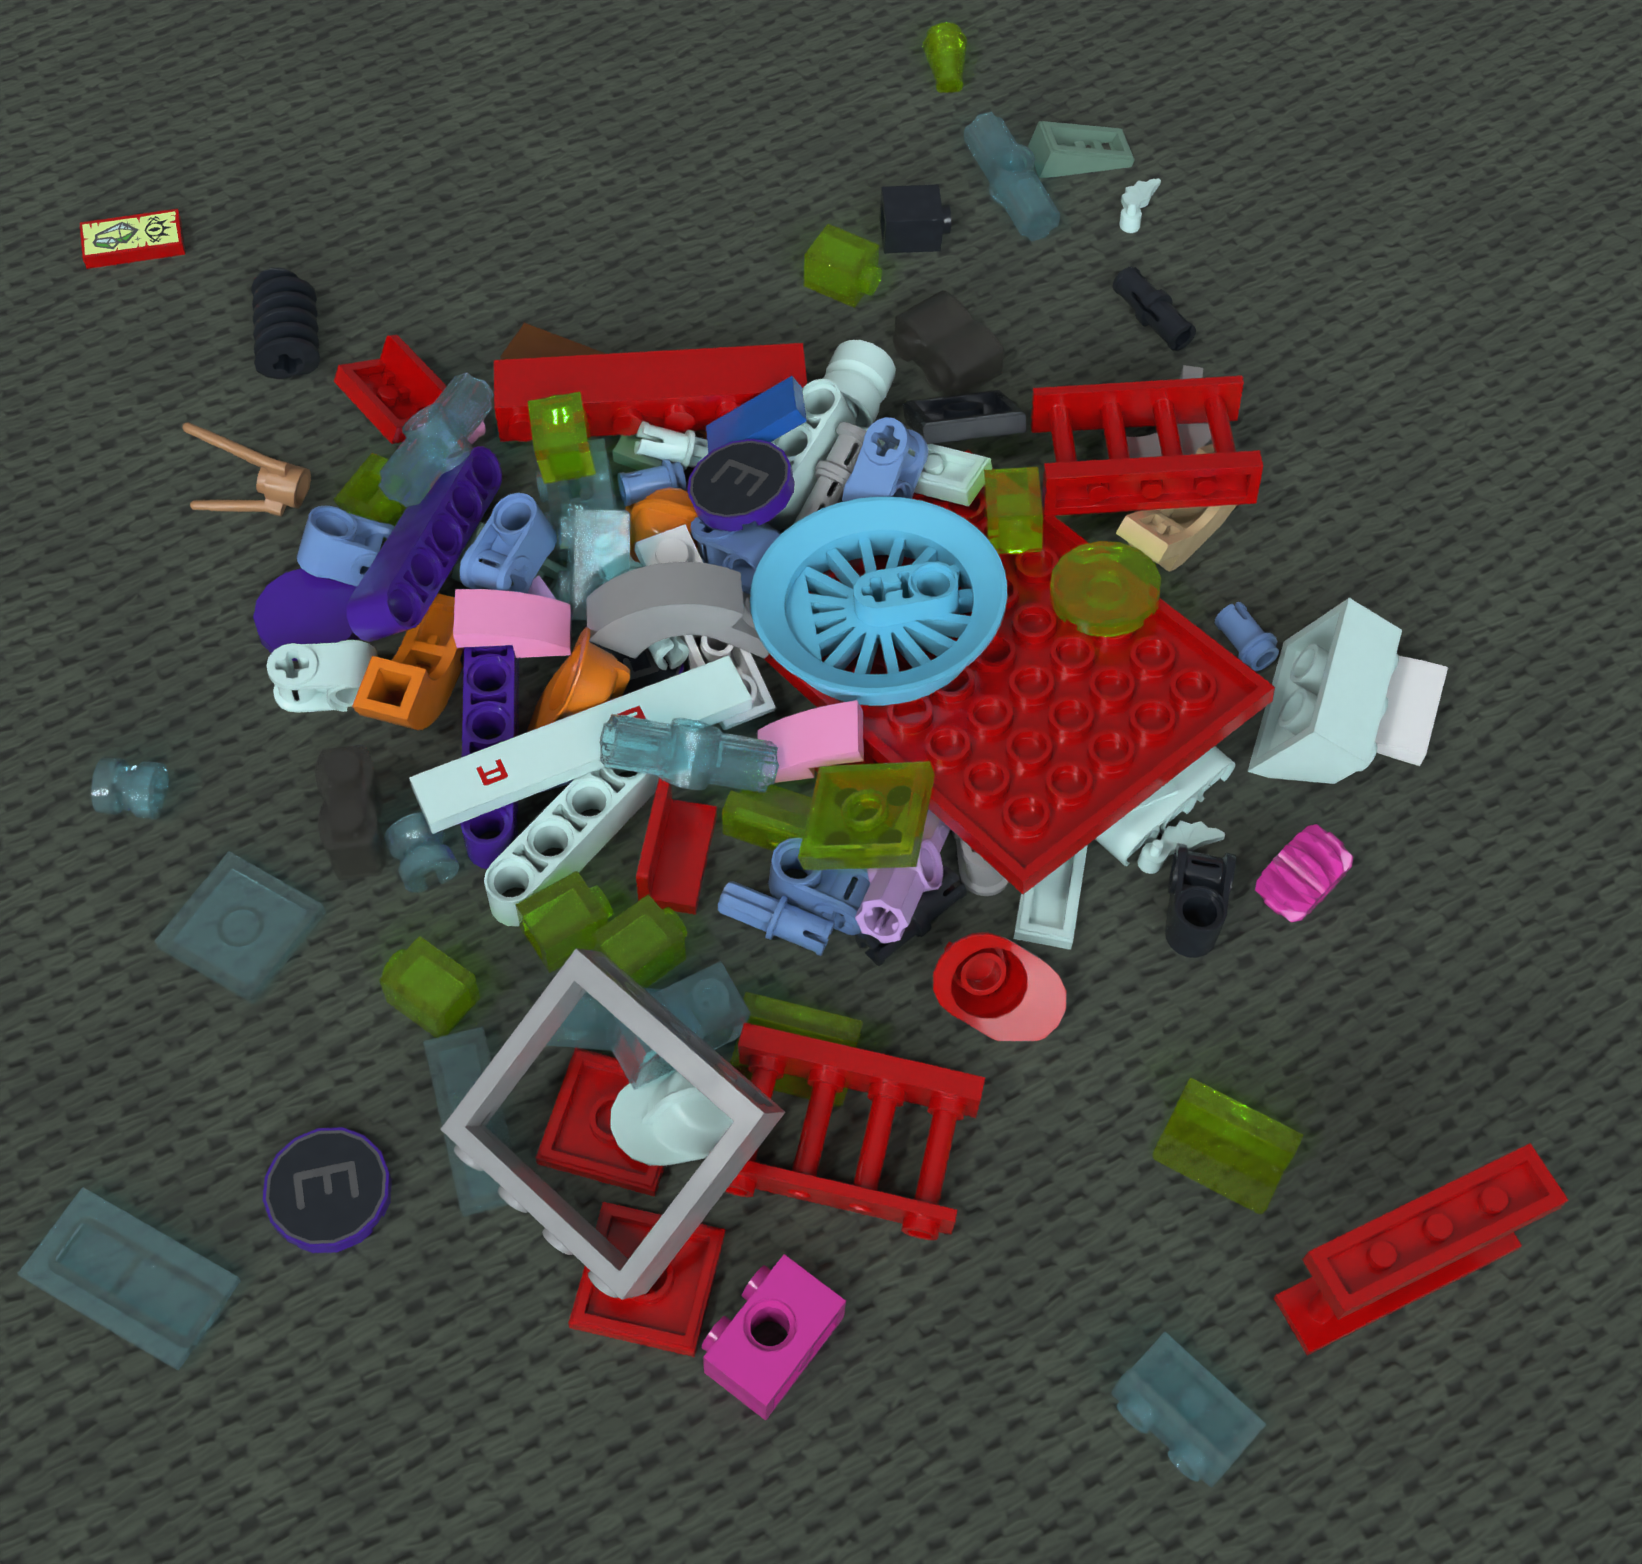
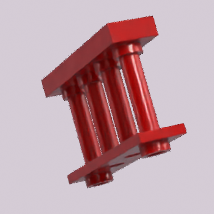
[1031,375,1263,516]
[725,1022,985,1240]
[1273,1143,1569,1355]

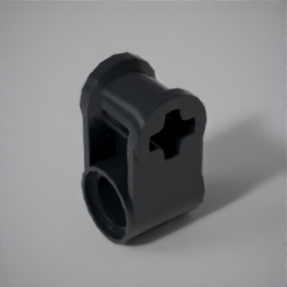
[1165,843,1236,958]

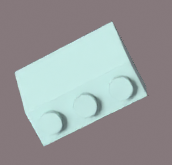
[1248,598,1402,784]

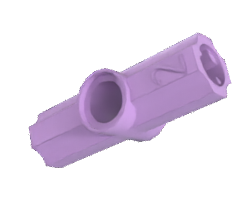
[855,799,950,943]

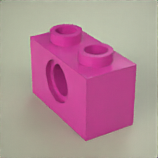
[702,1254,846,1421]

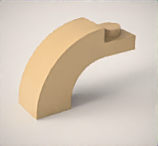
[1116,444,1237,572]

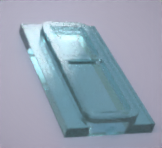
[18,1187,241,1371]

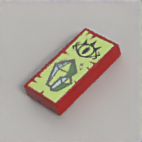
[80,209,186,269]

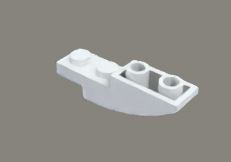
[635,524,776,730]

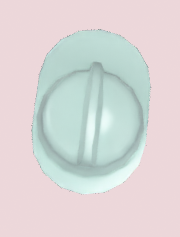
[610,1069,734,1166]

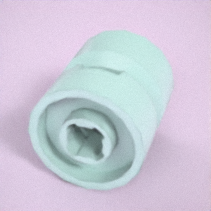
[823,340,896,428]

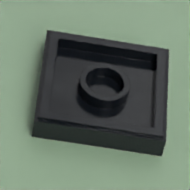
[903,390,1026,444]

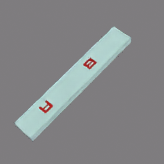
[409,655,752,834]

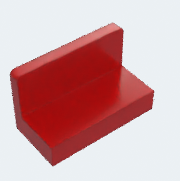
[636,777,717,915]

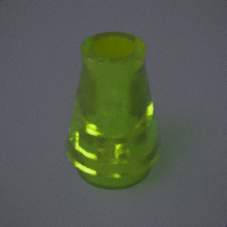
[923,22,967,93]

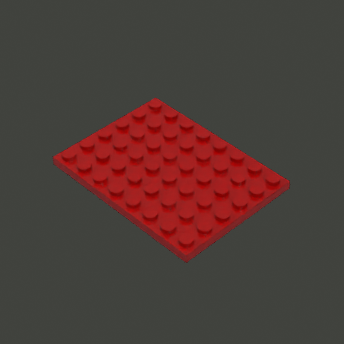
[763,450,1275,895]

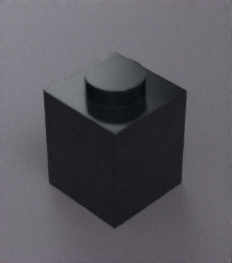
[879,184,951,254]

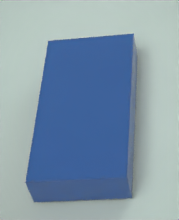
[706,376,807,454]

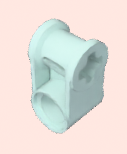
[266,640,377,713]

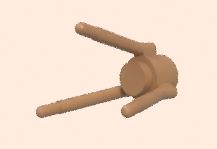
[182,422,311,517]

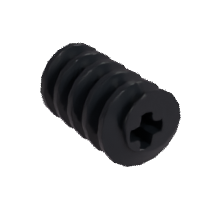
[251,267,320,379]

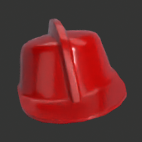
[933,932,1066,1041]

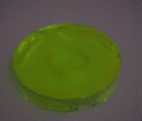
[1050,541,1161,637]

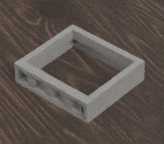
[440,948,785,1300]

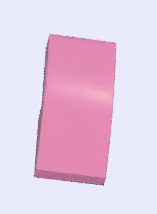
[453,589,572,658]
[757,700,864,785]

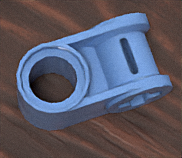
[842,417,928,502]
[460,493,557,593]
[297,506,395,587]
[690,517,781,594]
[768,837,870,935]

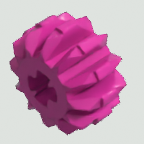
[1255,824,1353,922]

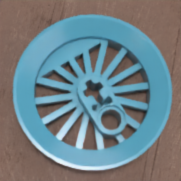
[750,497,1007,706]

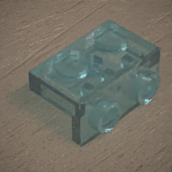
[557,503,630,620]
[1111,1332,1266,1488]

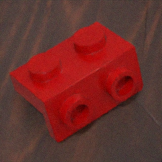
[334,335,453,444]

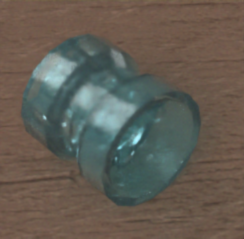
[91,756,169,820]
[384,812,459,893]

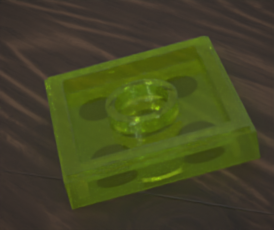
[798,761,935,870]

